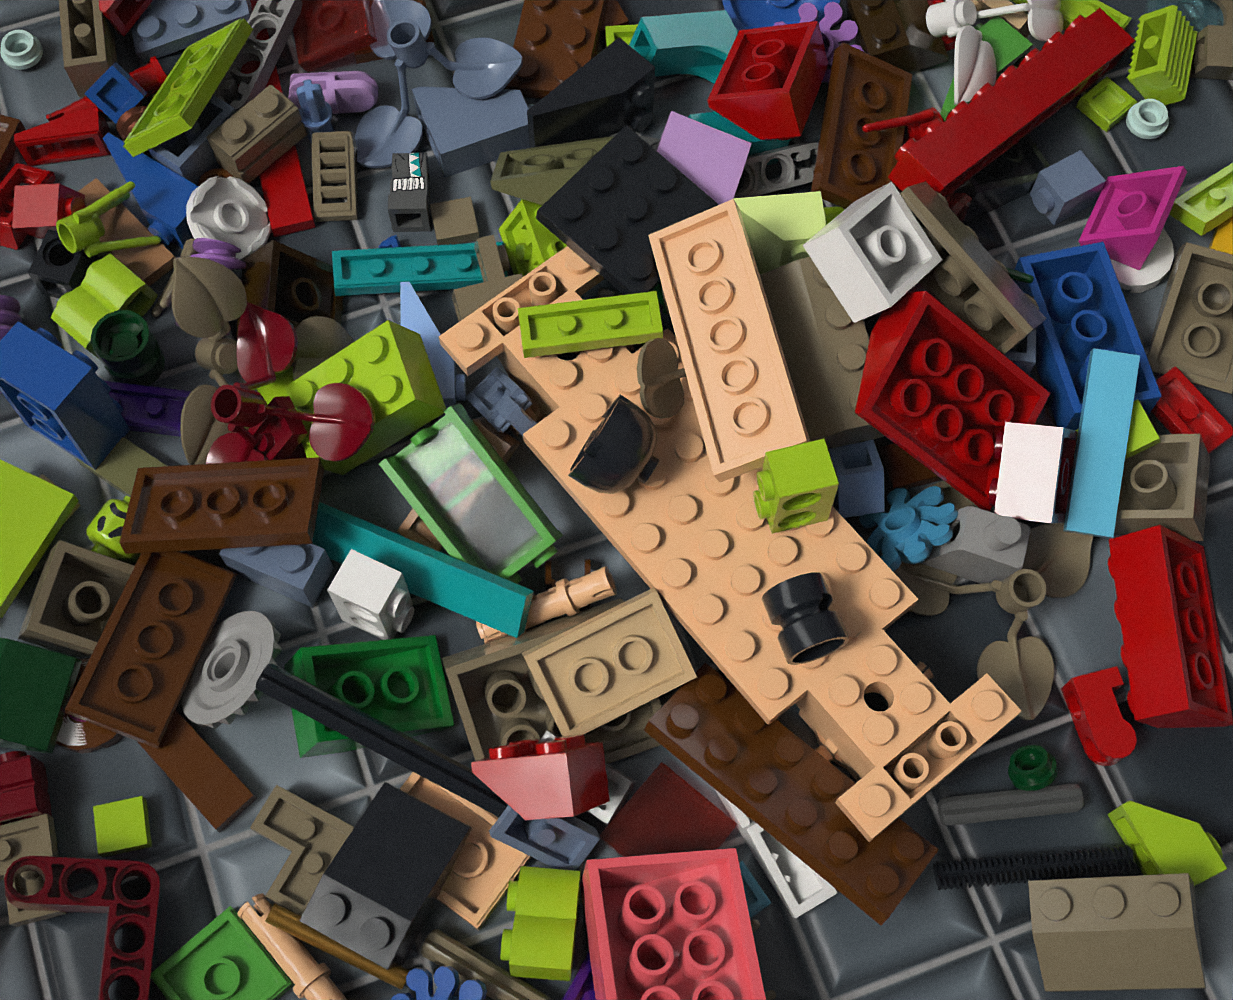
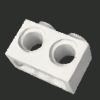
[327,549,414,640]

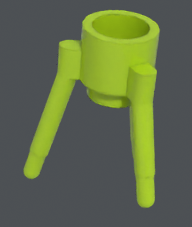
[56,181,161,258]

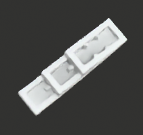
[715,790,837,918]

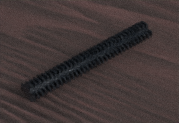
[933,845,1136,890]

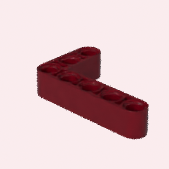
[4,856,160,1000]

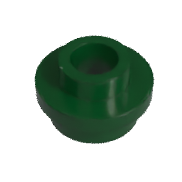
[1008,745,1058,791]

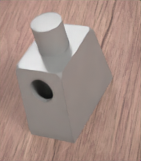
[921,506,1031,583]

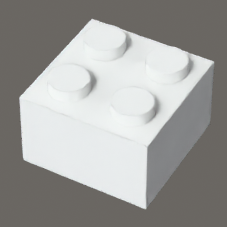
[802,182,942,323]

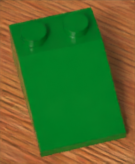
[284,635,454,758]

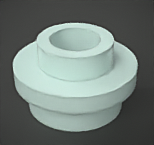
[0,30,43,70]
[1126,99,1169,139]

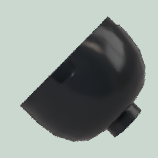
[568,394,659,494]

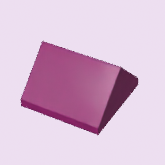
[1078,166,1187,270]

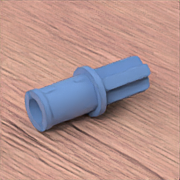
[296,79,334,144]

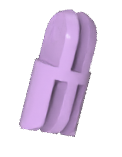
[288,71,378,114]

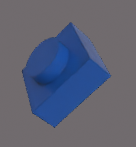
[84,62,147,124]

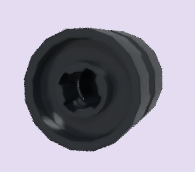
[762,572,849,665]

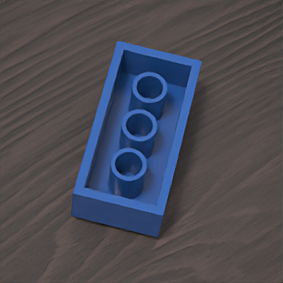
[1012,242,1162,431]

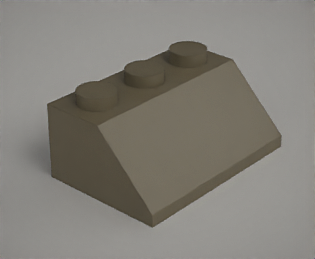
[1028,873,1206,992]

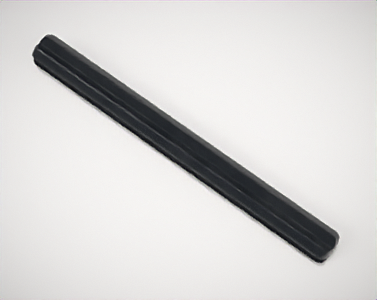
[255,664,508,817]

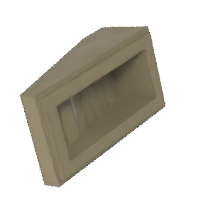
[312,131,358,222]

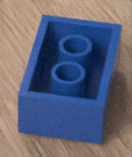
[0,321,130,470]

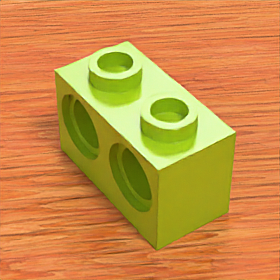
[753,439,839,534]

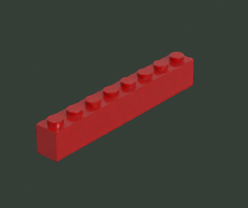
[888,8,1136,198]

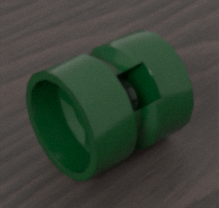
[91,310,165,386]

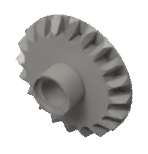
[181,611,282,729]

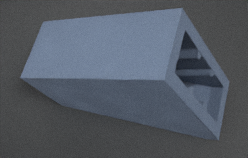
[412,87,534,178]

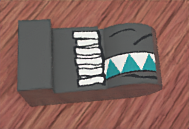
[388,153,431,232]

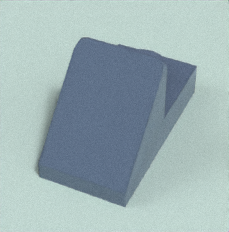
[489,805,600,871]

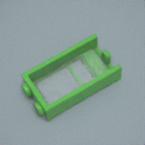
[379,404,563,584]

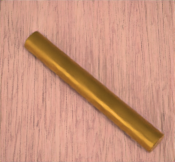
[265,903,410,990]

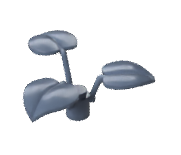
[355,0,523,168]

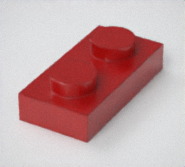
[1151,366,1233,455]

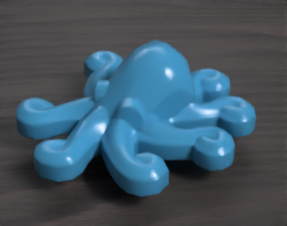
[859,486,958,572]

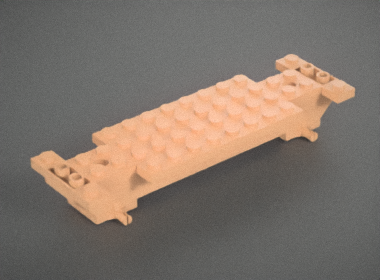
[438,246,1022,842]

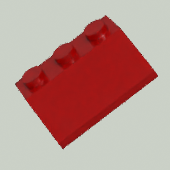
[707,21,829,140]

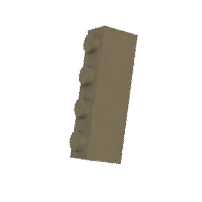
[900,181,1046,355]

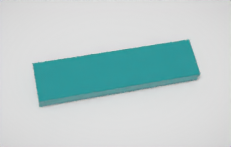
[332,242,508,296]

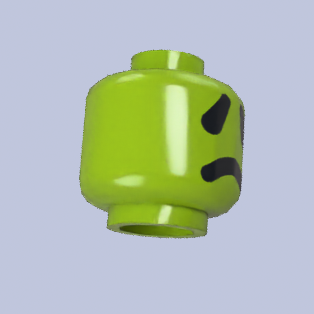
[86,496,141,564]

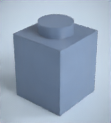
[1029,150,1106,225]

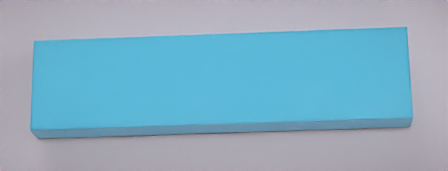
[1063,348,1140,539]

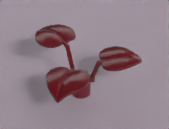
[205,302,375,464]

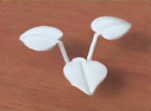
[926,0,1063,105]

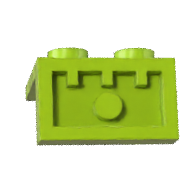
[499,199,567,277]

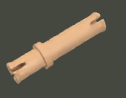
[476,566,617,644]
[237,893,347,1000]

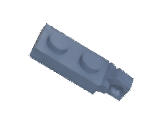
[466,367,537,436]

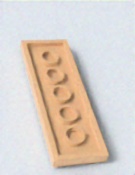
[648,199,810,482]

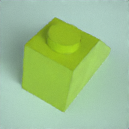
[1107,801,1227,886]

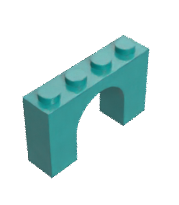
[629,10,792,165]

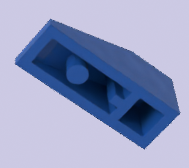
[103,133,199,249]

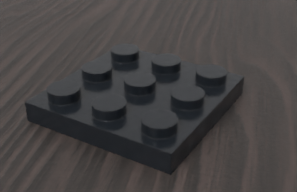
[536,126,719,295]

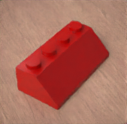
[1108,525,1233,728]

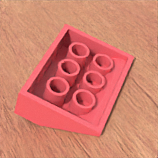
[580,848,766,1000]

